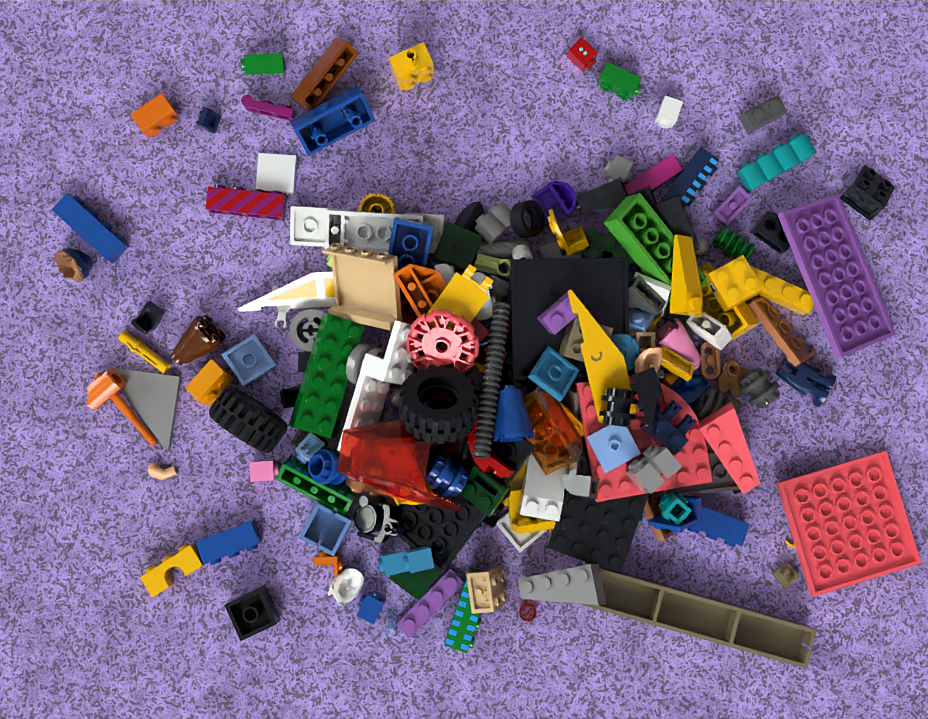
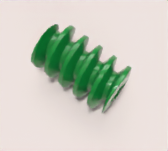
[711,225,755,261]

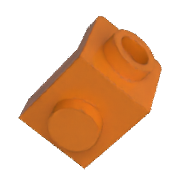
[314,551,343,576]

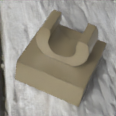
[771,561,800,589]

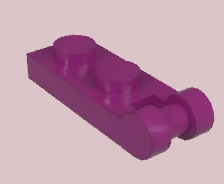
[241,95,296,121]

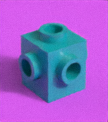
[659,491,692,525]

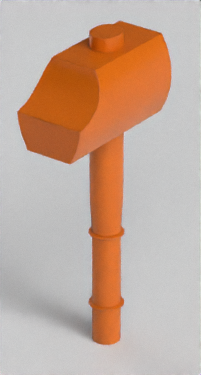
[86,368,158,446]

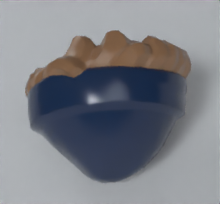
[54,248,91,282]

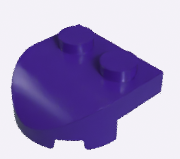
[531,181,576,224]

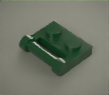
[460,464,510,517]

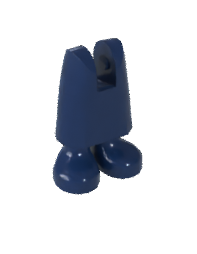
[775,357,837,407]

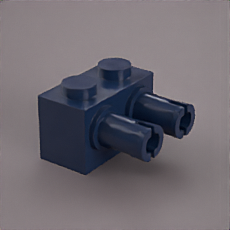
[640,400,697,455]

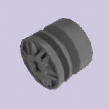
[693,386,741,421]

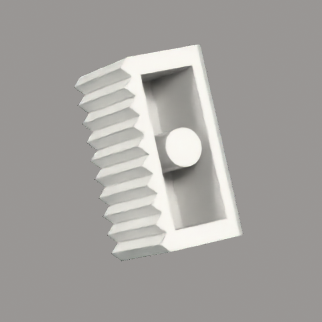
[686,310,732,350]

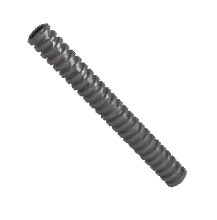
[472,302,511,459]

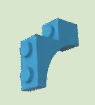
[377,546,435,576]

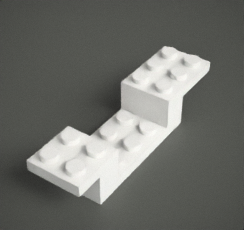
[290,206,444,253]
[337,320,424,481]

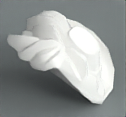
[328,568,364,607]

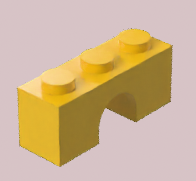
[140,543,205,597]

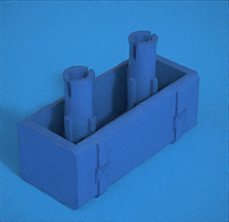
[290,86,376,156]

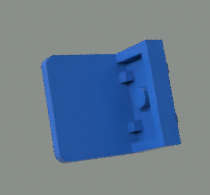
[648,495,702,533]

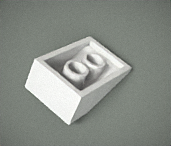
[518,452,568,522]

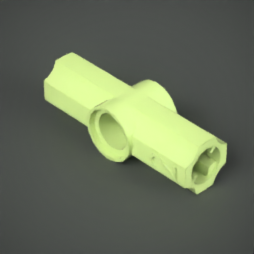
[474,253,510,279]

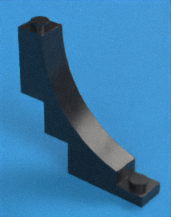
[576,177,700,252]

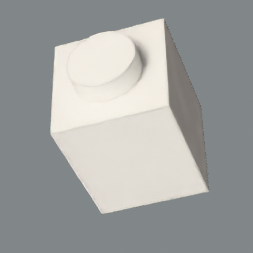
[655,95,683,128]

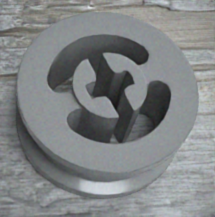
[290,309,324,352]

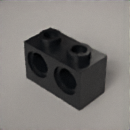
[750,211,790,254]

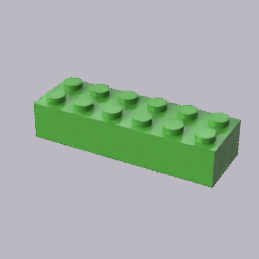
[604,193,707,304]

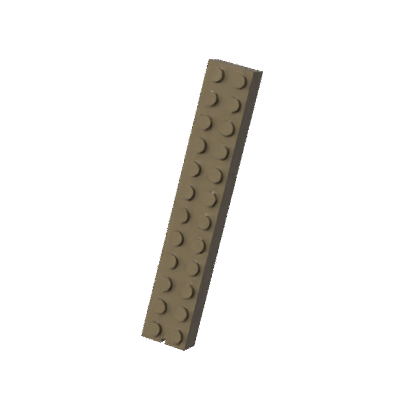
[577,562,817,669]

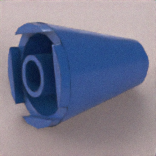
[493,385,534,442]

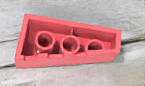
[698,402,761,494]

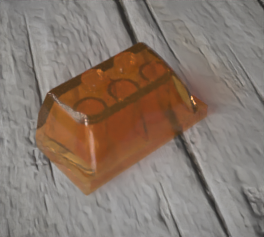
[522,387,583,475]

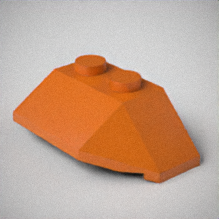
[393,264,447,317]

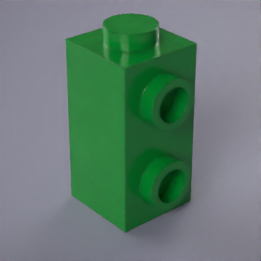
[241,53,285,75]
[597,62,642,100]

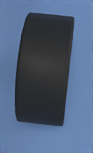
[510,200,545,238]

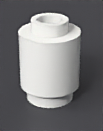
[512,245,533,259]

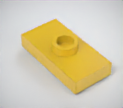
[660,345,695,382]

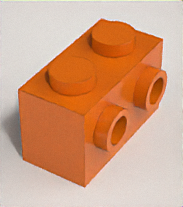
[130,93,179,138]

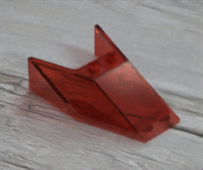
[337,419,474,511]

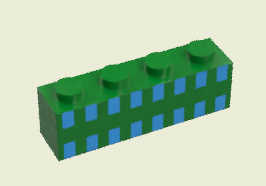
[276,455,358,516]
[444,567,482,653]

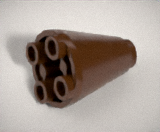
[171,315,226,365]

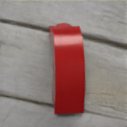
[468,411,515,478]

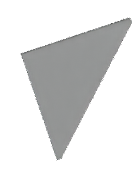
[106,367,181,450]

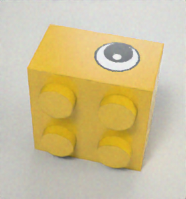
[705,255,764,312]

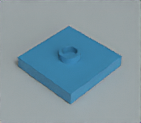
[528,346,579,402]

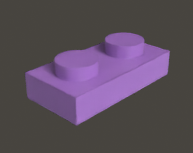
[712,186,753,226]

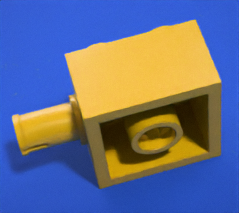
[389,42,434,91]

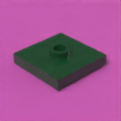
[433,221,483,270]

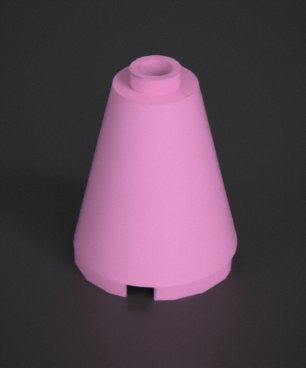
[655,318,702,370]

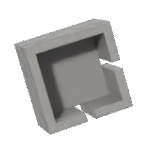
[625,446,682,494]

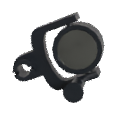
[354,496,404,543]

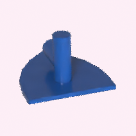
[664,372,709,404]

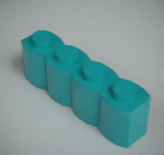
[737,133,817,192]

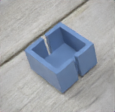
[299,502,354,556]

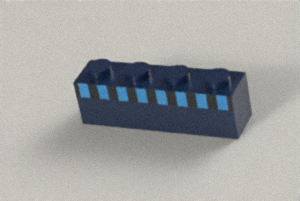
[659,147,719,207]

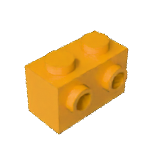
[185,359,234,407]

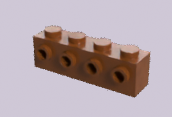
[290,38,358,111]

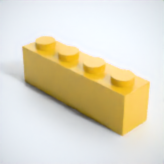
[750,266,814,315]

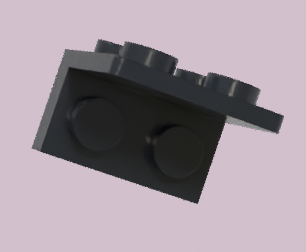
[840,165,895,221]

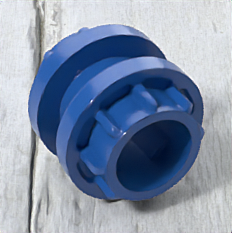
[308,449,350,485]
[425,456,469,497]

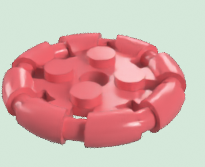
[406,310,479,373]

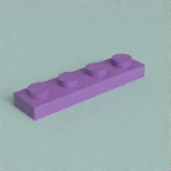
[396,568,464,638]

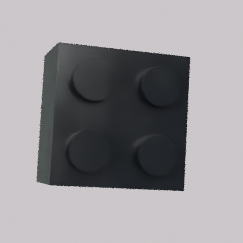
[224,584,281,641]

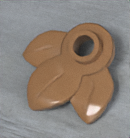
[717,360,748,397]

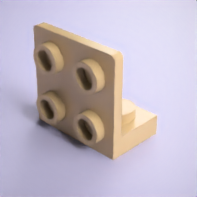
[466,565,508,613]

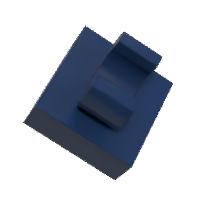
[196,107,221,133]

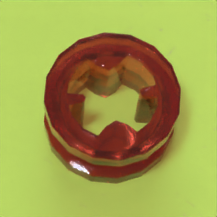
[519,603,537,622]

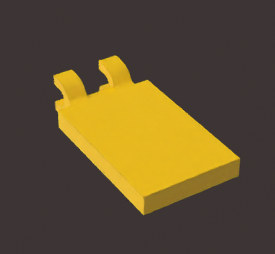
[426,264,493,329]

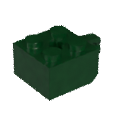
[582,226,635,267]

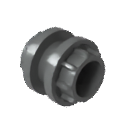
[739,367,780,408]

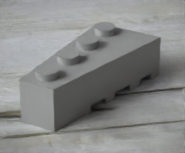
[518,564,607,605]

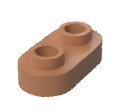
[699,342,721,380]

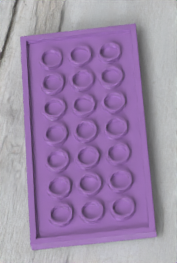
[777,194,896,359]

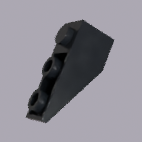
[630,367,663,436]

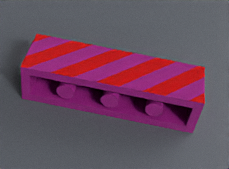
[205,184,287,221]

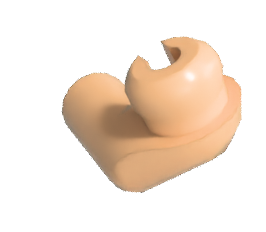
[148,463,178,480]

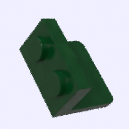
[390,547,441,600]

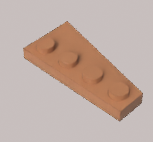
[748,297,817,367]

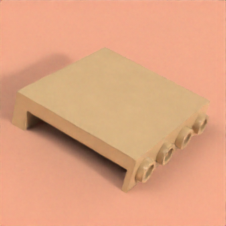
[322,243,402,330]

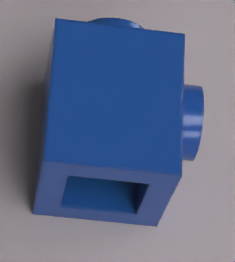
[356,591,386,625]

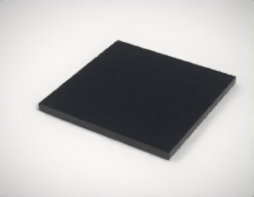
[510,257,629,380]

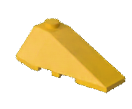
[670,235,703,317]
[700,262,760,343]

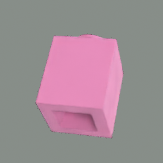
[249,460,280,482]

